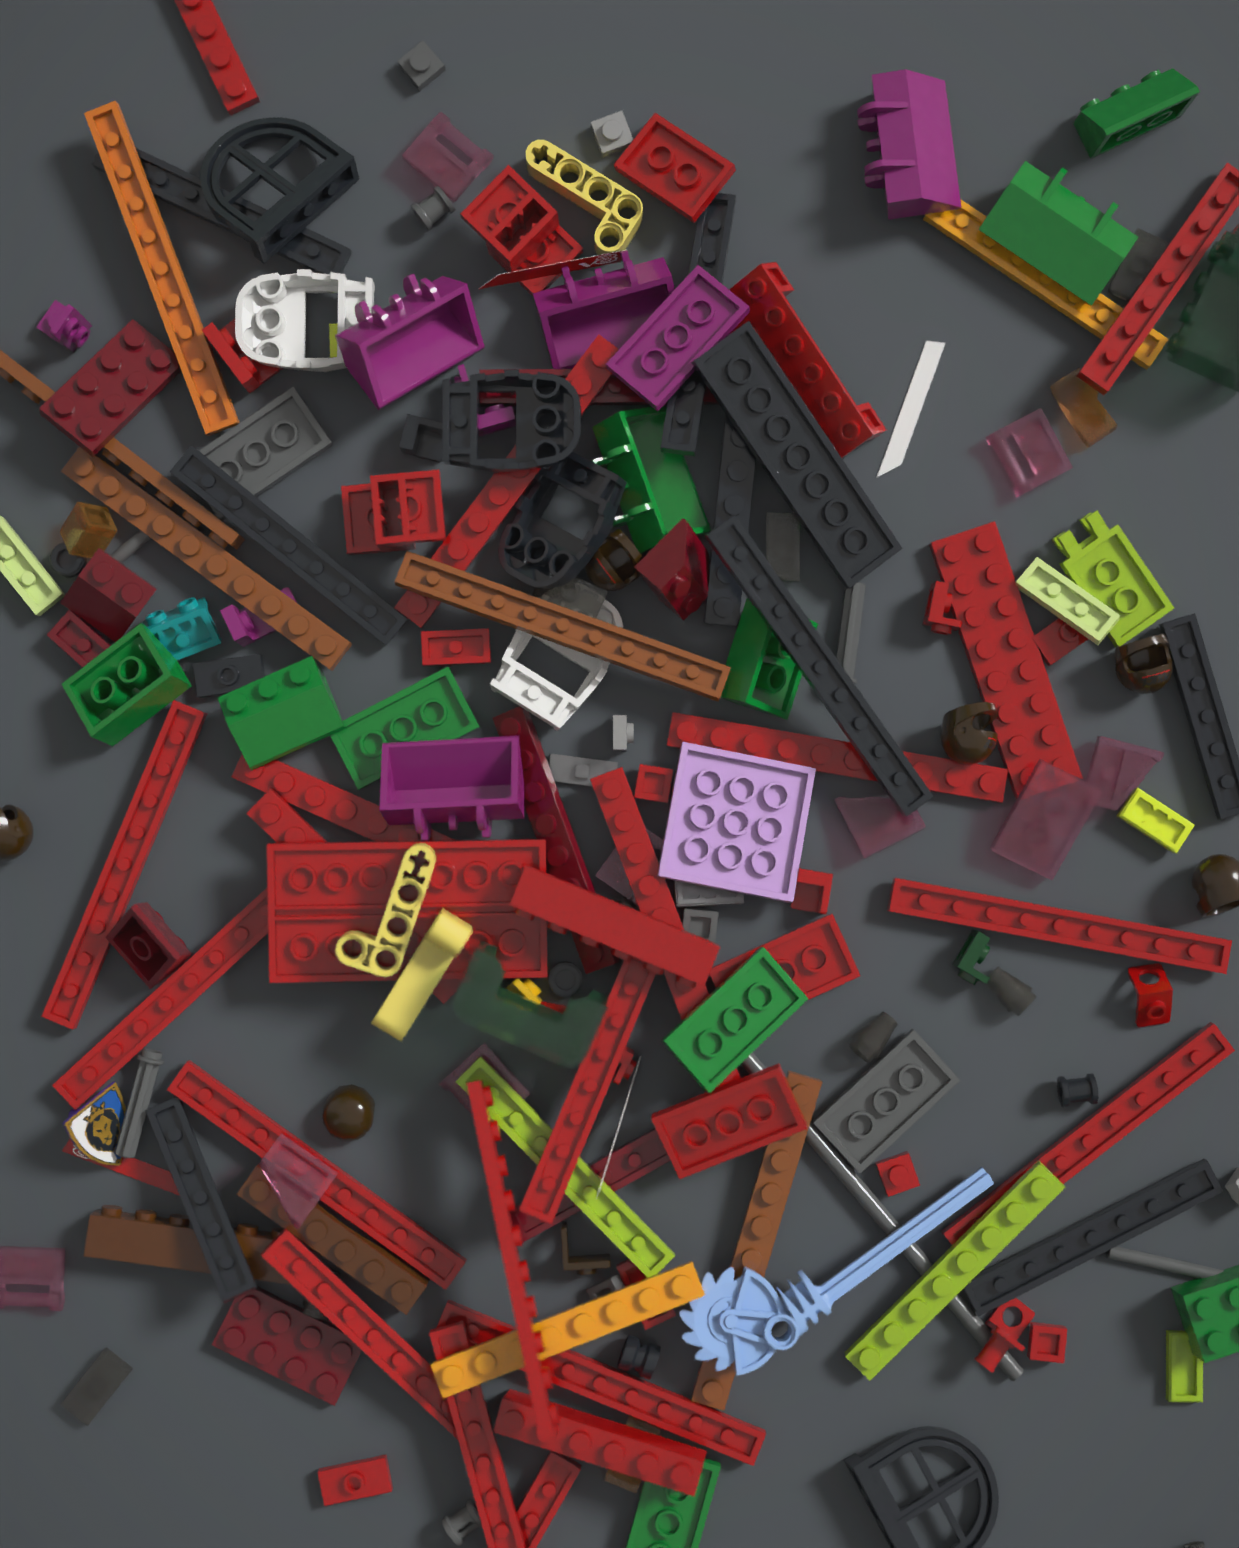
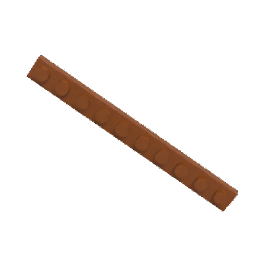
[0,350,245,550]
[61,447,352,671]
[394,551,731,702]
[691,1070,822,1411]

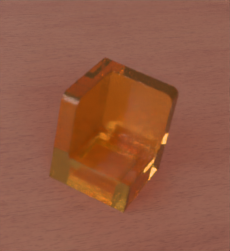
[60,502,118,558]

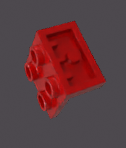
[201,319,284,394]

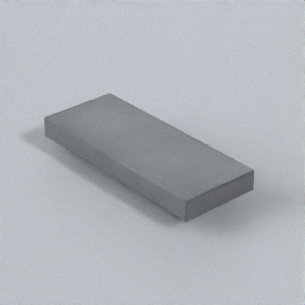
[549,754,618,787]

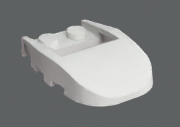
[235,269,375,372]
[490,583,623,731]

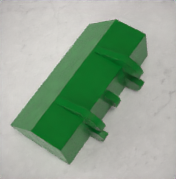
[978,161,1138,306]
[591,405,711,554]

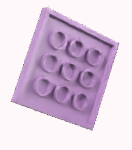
[657,742,816,903]

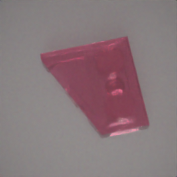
[1081,736,1164,811]
[834,797,926,859]
[259,1133,338,1229]

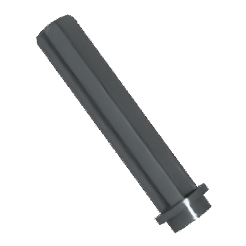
[836,582,866,684]
[115,1048,164,1158]

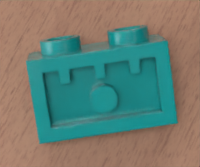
[142,597,222,660]

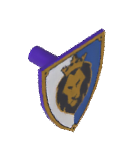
[63,1081,126,1166]

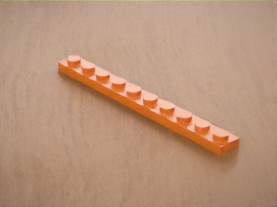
[84,101,240,436]

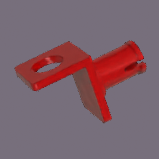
[974,1298,1035,1373]

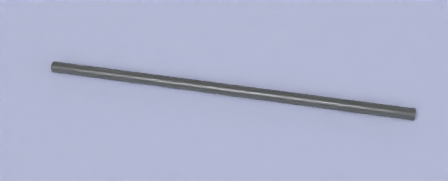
[663,972,1024,1381]

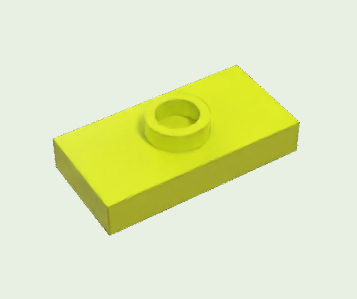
[1117,787,1195,853]

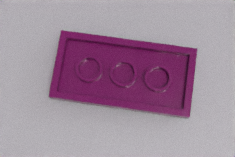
[606,265,750,412]

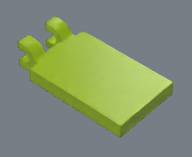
[1051,510,1174,647]

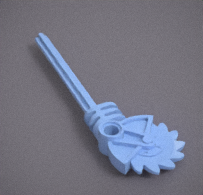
[679,1167,994,1375]

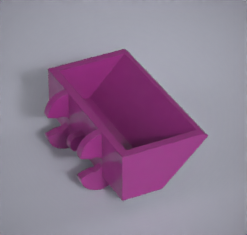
[857,69,961,220]
[533,250,675,369]
[335,274,485,410]
[380,736,524,841]

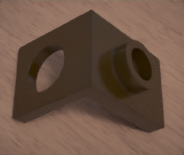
[561,1222,610,1275]

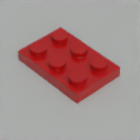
[614,113,736,223]

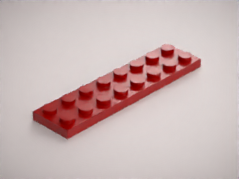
[929,521,1083,800]

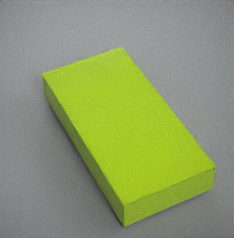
[1166,1330,1203,1402]

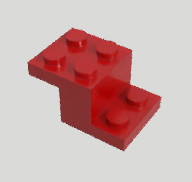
[460,165,584,296]
[341,470,446,555]

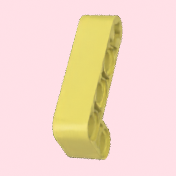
[526,140,643,255]
[336,843,436,977]
[371,908,472,1042]

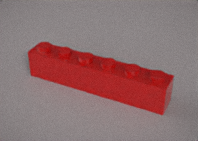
[509,865,720,988]
[493,1389,707,1496]

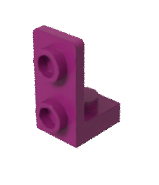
[36,300,92,353]
[454,364,516,437]
[220,587,297,647]

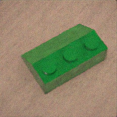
[1073,68,1200,159]
[721,598,818,720]
[62,623,192,746]
[217,656,346,770]

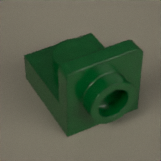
[952,930,990,985]

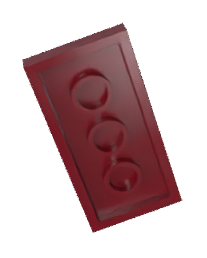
[39,319,181,457]
[212,1286,362,1406]

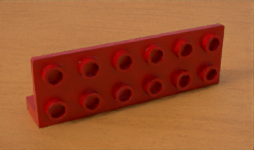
[729,262,887,458]

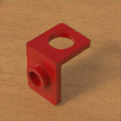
[1128,963,1173,1027]

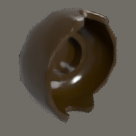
[322,1084,375,1141]

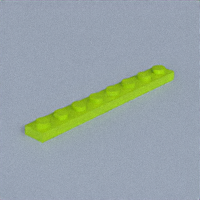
[455,1056,675,1278]
[845,1160,1065,1381]

